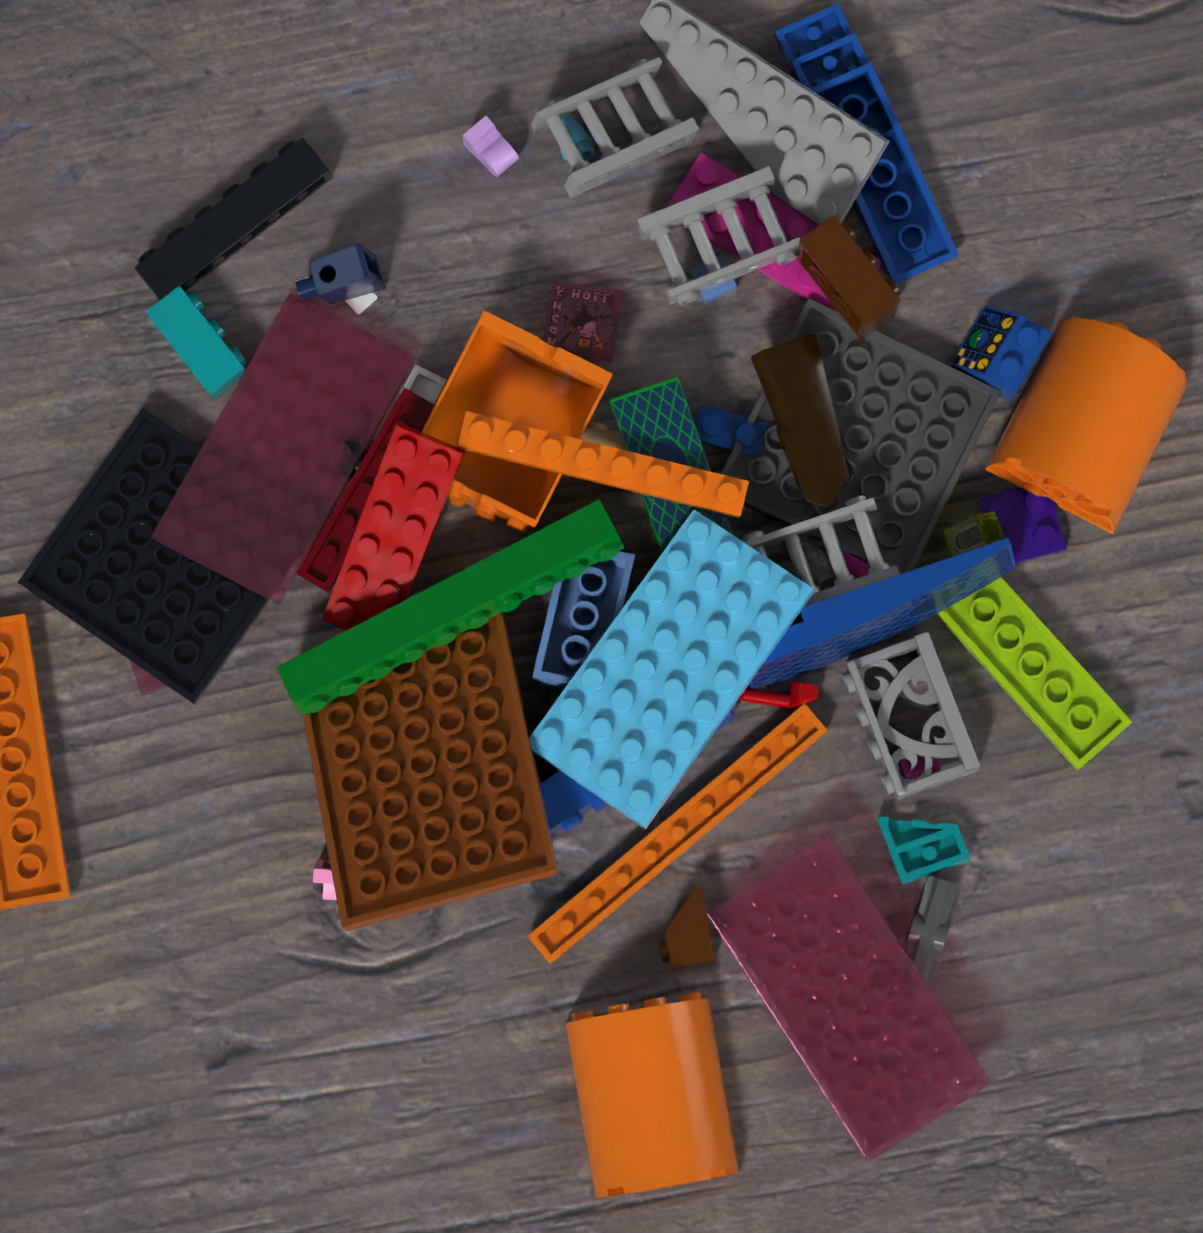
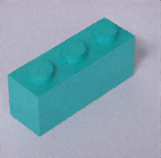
[145,286,248,401]

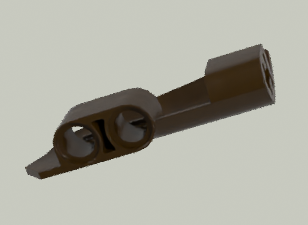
[751,334,849,509]

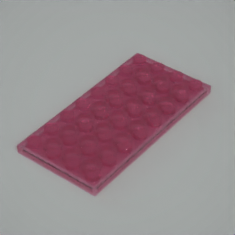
[152,293,416,605]
[707,834,992,1162]

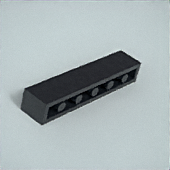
[134,138,332,301]

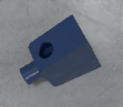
[296,243,385,304]

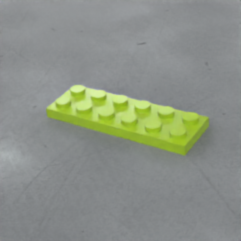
[936,577,1132,771]

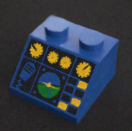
[950,305,1051,402]

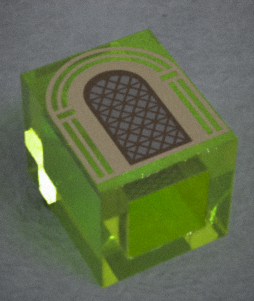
[943,511,1006,557]

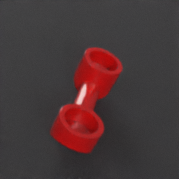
[738,682,820,708]

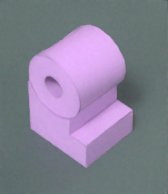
[462,116,519,177]

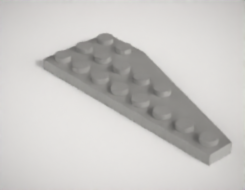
[640,0,890,225]

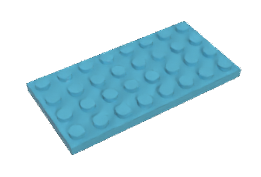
[529,510,814,830]

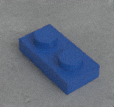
[694,404,768,457]

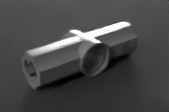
[897,876,959,990]

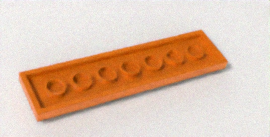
[0,613,72,911]

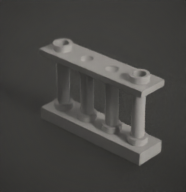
[530,57,699,198]
[637,166,801,306]
[742,496,900,622]

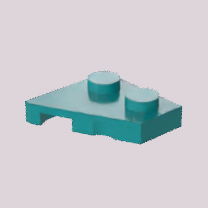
[877,816,970,885]

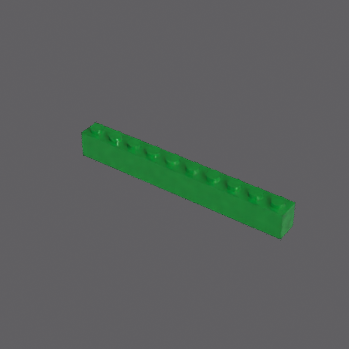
[276,499,625,715]

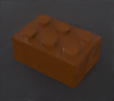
[796,215,900,341]

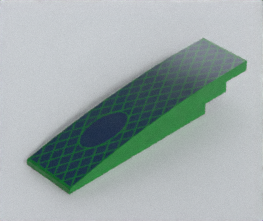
[609,376,732,554]

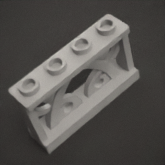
[842,632,980,801]

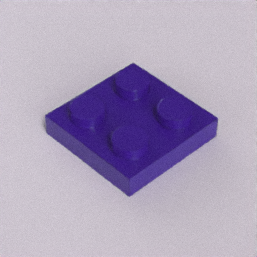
[977,488,1067,564]

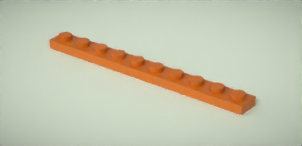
[527,704,828,965]

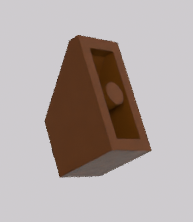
[659,888,715,970]

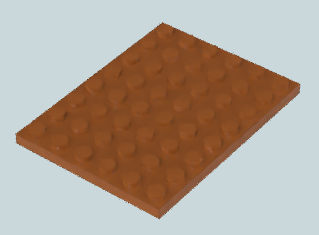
[303,612,559,931]

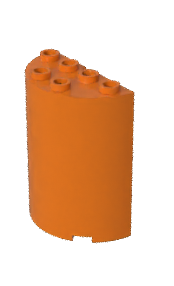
[422,311,613,534]
[985,316,1187,534]
[565,992,739,1198]

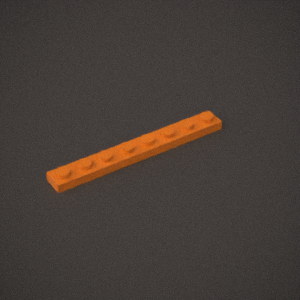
[457,411,749,518]

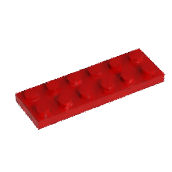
[322,423,465,631]

